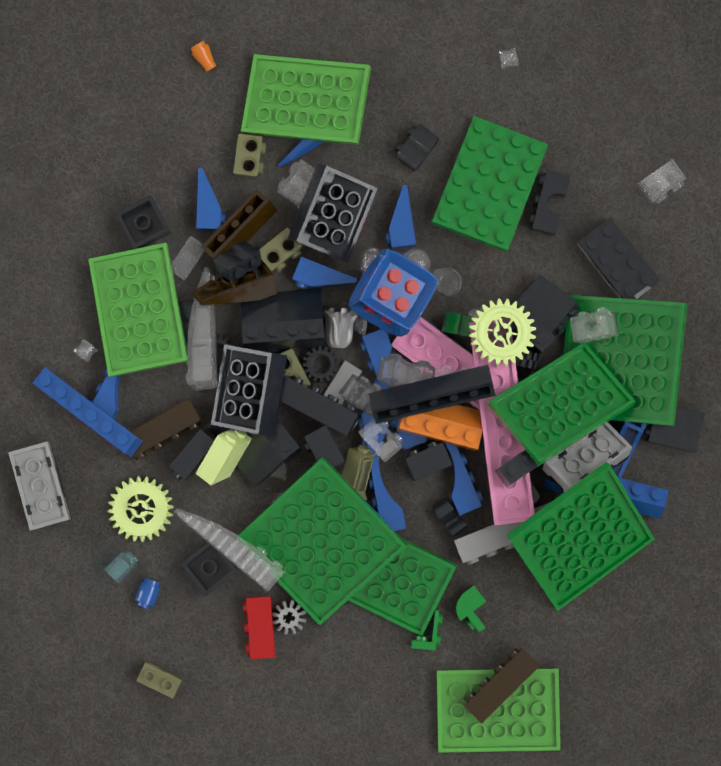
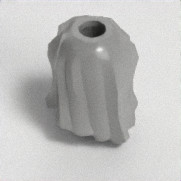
[323,308,358,348]

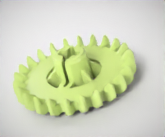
[469,298,536,366]
[107,476,174,542]

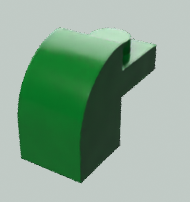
[441,312,475,338]
[456,585,486,632]

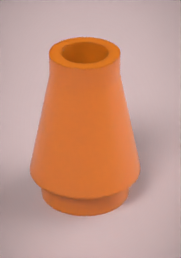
[190,41,216,72]

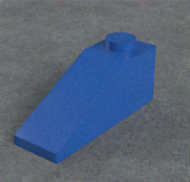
[196,168,226,231]
[386,185,416,250]
[292,257,357,290]

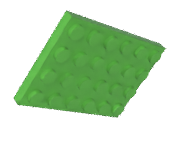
[241,54,371,145]
[88,243,189,378]
[437,668,560,752]

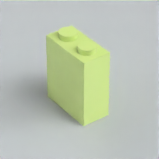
[196,429,252,485]

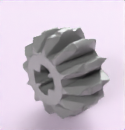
[272,600,306,635]

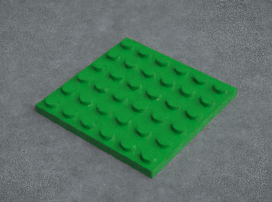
[563,295,687,426]
[235,457,408,625]
[506,461,655,611]

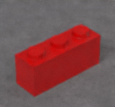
[243,596,276,659]

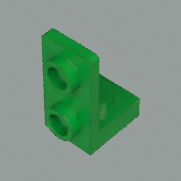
[411,609,443,651]

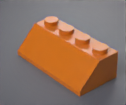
[397,405,483,451]

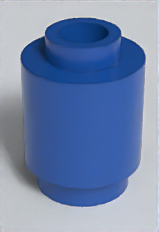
[135,578,160,609]

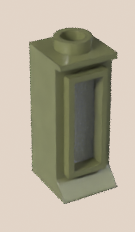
[342,445,377,500]

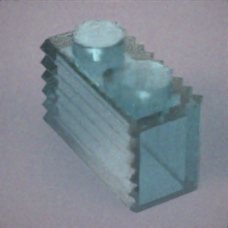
[104,552,139,583]

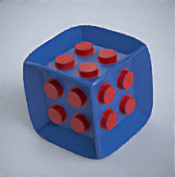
[348,249,439,337]

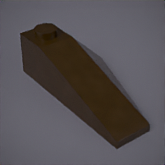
[192,261,277,306]

